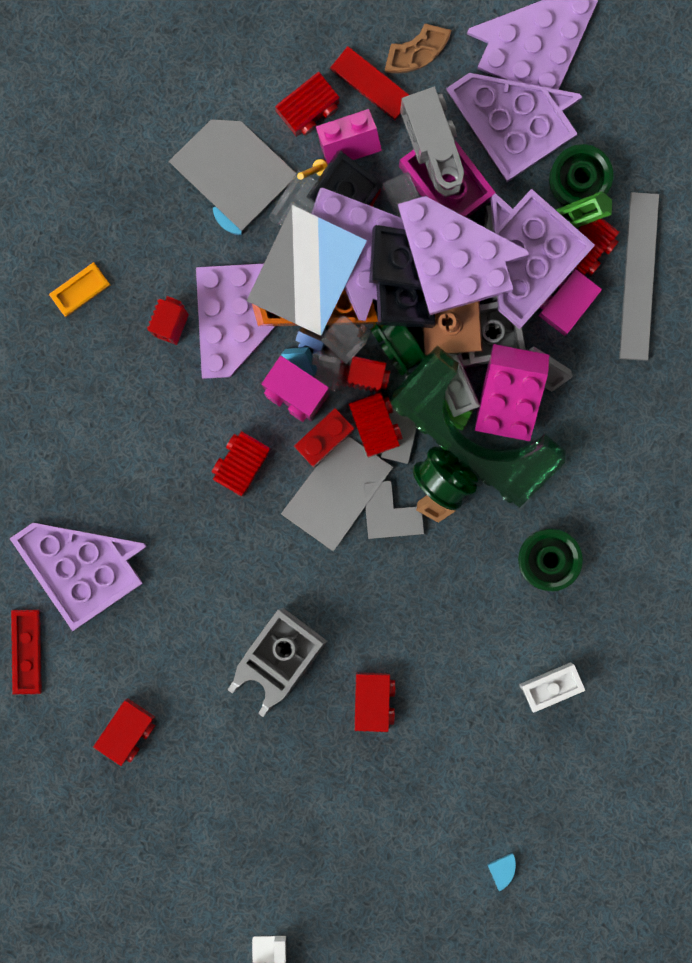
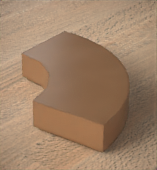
[384,24,451,73]

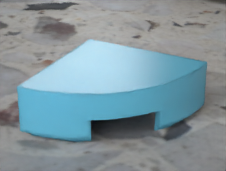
[213,207,242,235]
[281,347,318,376]
[487,853,516,891]

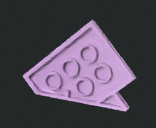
[398,196,529,315]

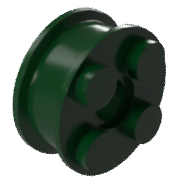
[549,144,613,206]
[370,322,428,376]
[413,447,478,510]
[518,529,583,591]

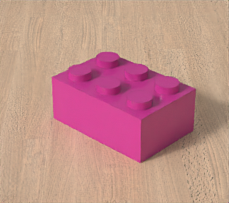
[399,140,495,218]
[475,344,549,441]
[261,355,330,422]

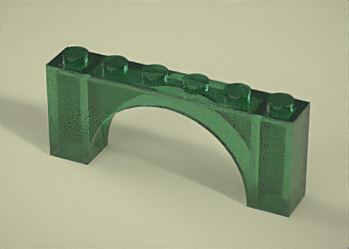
[390,345,566,508]

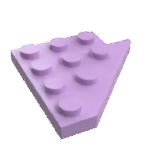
[467,0,598,90]
[446,73,582,182]
[311,188,404,321]
[490,189,595,330]
[196,264,276,379]
[10,523,147,631]

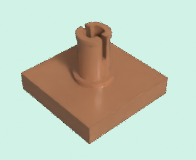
[423,301,483,356]

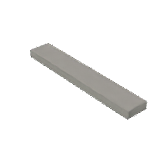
[619,192,659,361]

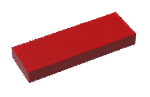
[330,46,409,120]
[11,610,42,695]

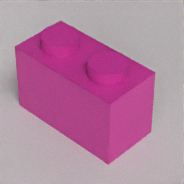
[316,109,382,165]
[539,269,602,336]

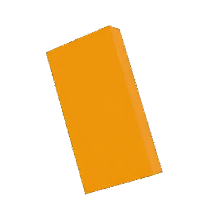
[49,262,111,317]

